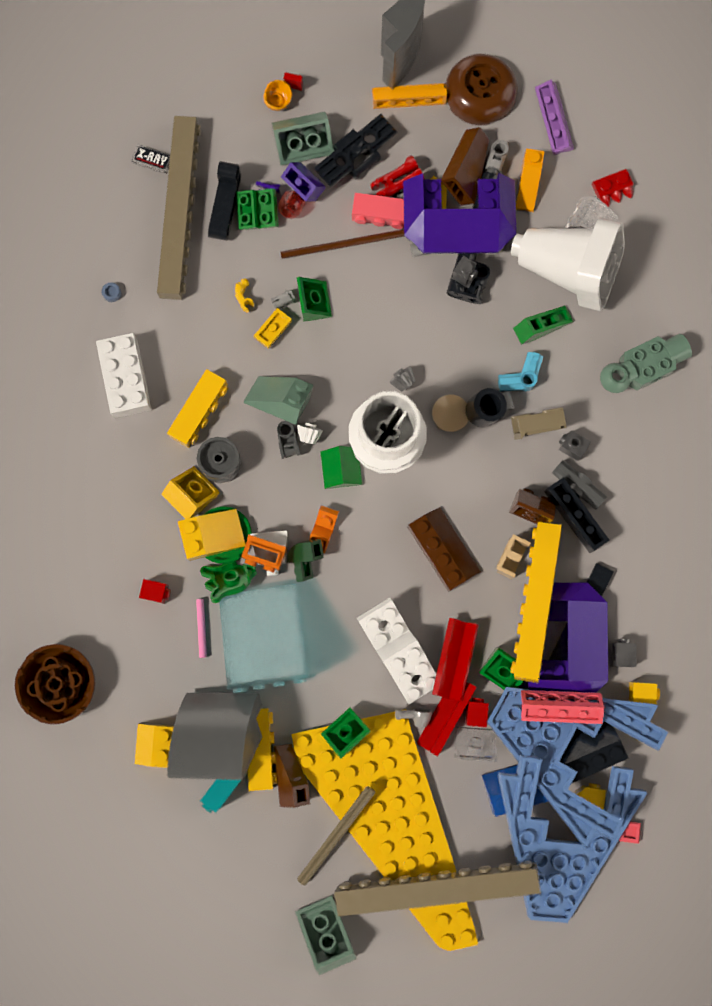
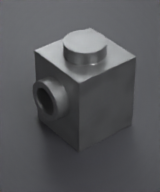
[558,430,591,461]

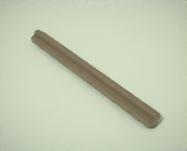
[297,786,375,886]

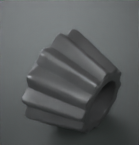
[389,367,416,392]

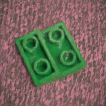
[236,188,278,230]

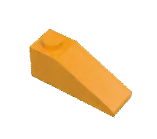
[516,148,545,212]

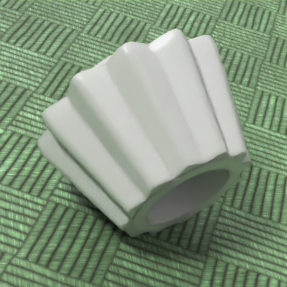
[297,422,323,444]

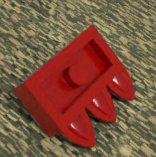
[591,169,634,208]

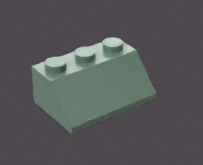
[272,111,334,165]

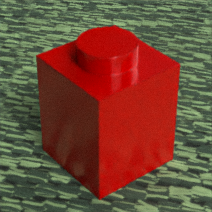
[139,579,171,604]
[465,698,489,728]

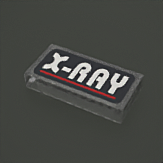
[132,144,170,174]

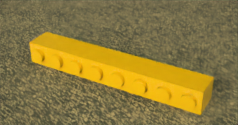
[511,522,562,683]

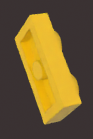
[254,308,292,349]

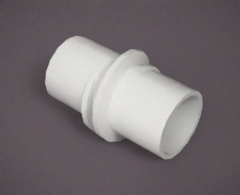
[349,392,427,474]

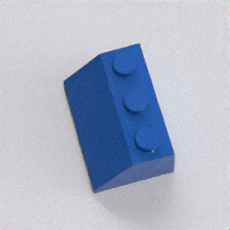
[482,765,548,817]

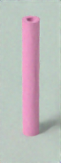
[196,599,207,658]

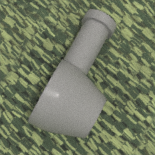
[395,708,432,727]

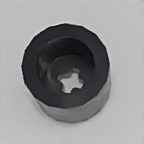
[466,388,507,428]

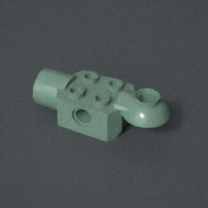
[600,334,692,393]

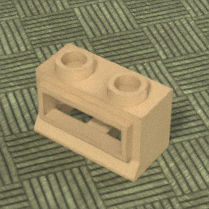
[496,534,531,579]

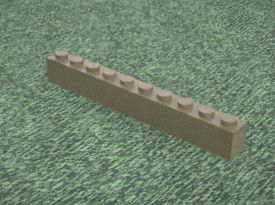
[157,116,201,300]
[334,861,541,917]

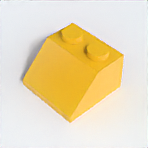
[161,466,220,519]
[135,724,174,768]

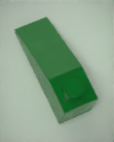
[513,305,574,345]

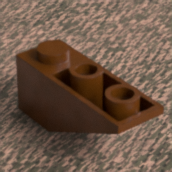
[274,743,310,808]

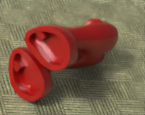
[370,155,425,197]

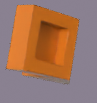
[309,505,339,553]

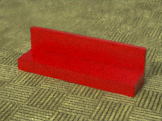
[432,618,479,701]
[417,682,477,757]

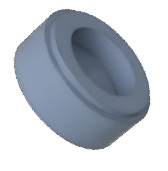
[101,282,121,302]

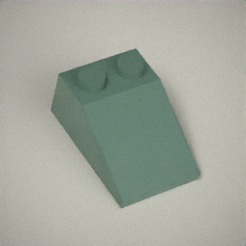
[243,376,313,425]
[295,896,357,975]

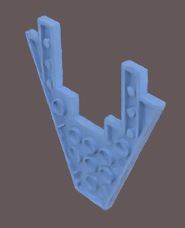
[487,687,668,847]
[498,755,647,923]

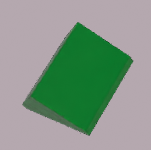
[297,277,332,322]
[320,446,362,489]
[479,647,523,690]
[321,707,371,759]

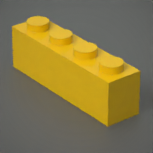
[167,369,228,448]
[248,708,277,791]

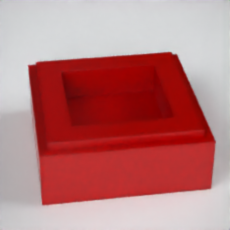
[283,72,303,91]

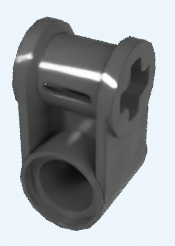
[277,421,300,459]

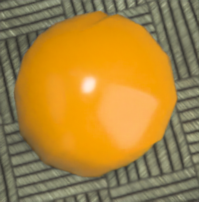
[263,80,292,111]

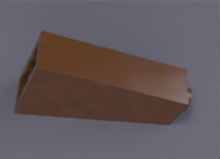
[441,127,489,206]

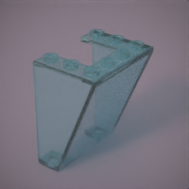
[219,584,311,693]

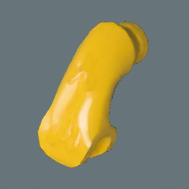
[235,278,254,313]

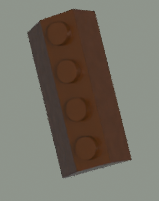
[407,507,481,592]

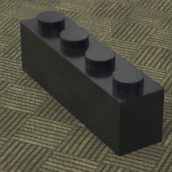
[544,477,610,553]

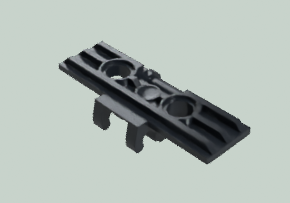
[314,114,398,188]

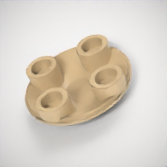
[432,395,468,432]

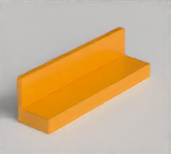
[372,83,447,109]

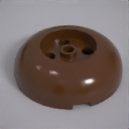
[445,53,517,126]
[15,644,95,724]

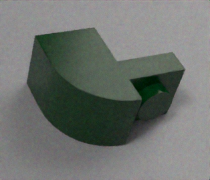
[287,539,324,582]

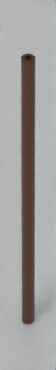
[280,229,405,259]

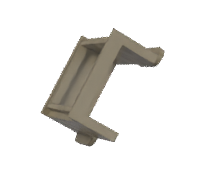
[510,407,567,440]

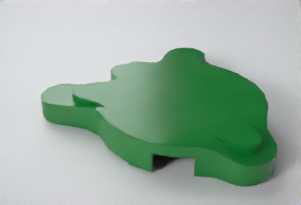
[200,561,257,603]

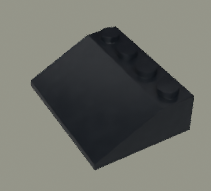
[559,721,629,784]

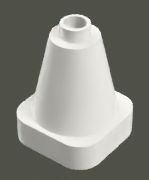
[511,218,625,312]

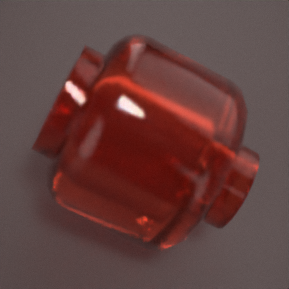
[278,190,305,219]

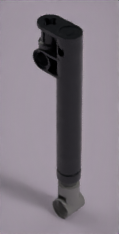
[446,140,508,304]

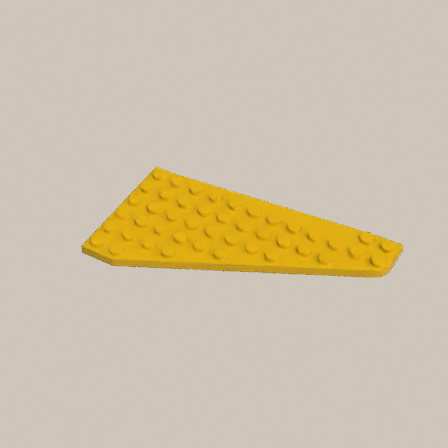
[291,709,478,951]

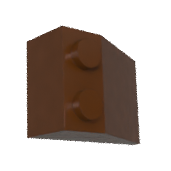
[509,488,556,524]

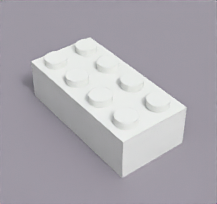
[96,333,152,418]

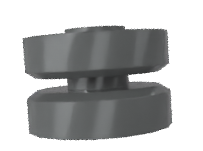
[197,437,241,483]

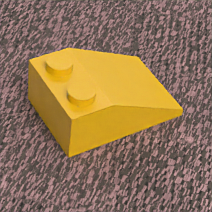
[177,509,246,561]

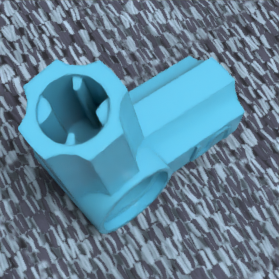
[498,352,544,392]

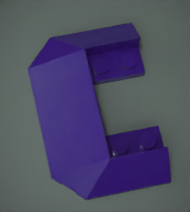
[403,173,517,254]
[528,582,608,693]

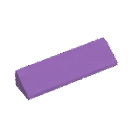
[535,80,574,155]

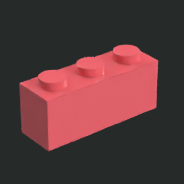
[352,193,404,229]

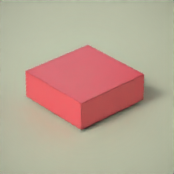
[618,821,641,844]

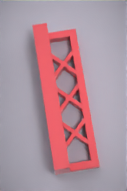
[521,690,604,724]

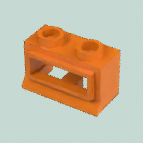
[241,535,287,573]

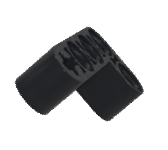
[208,161,241,241]

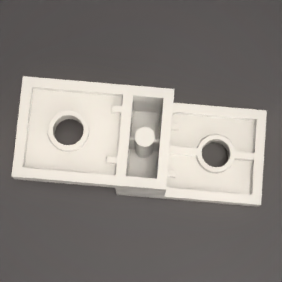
[357,598,436,704]

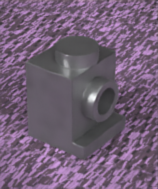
[452,256,478,288]

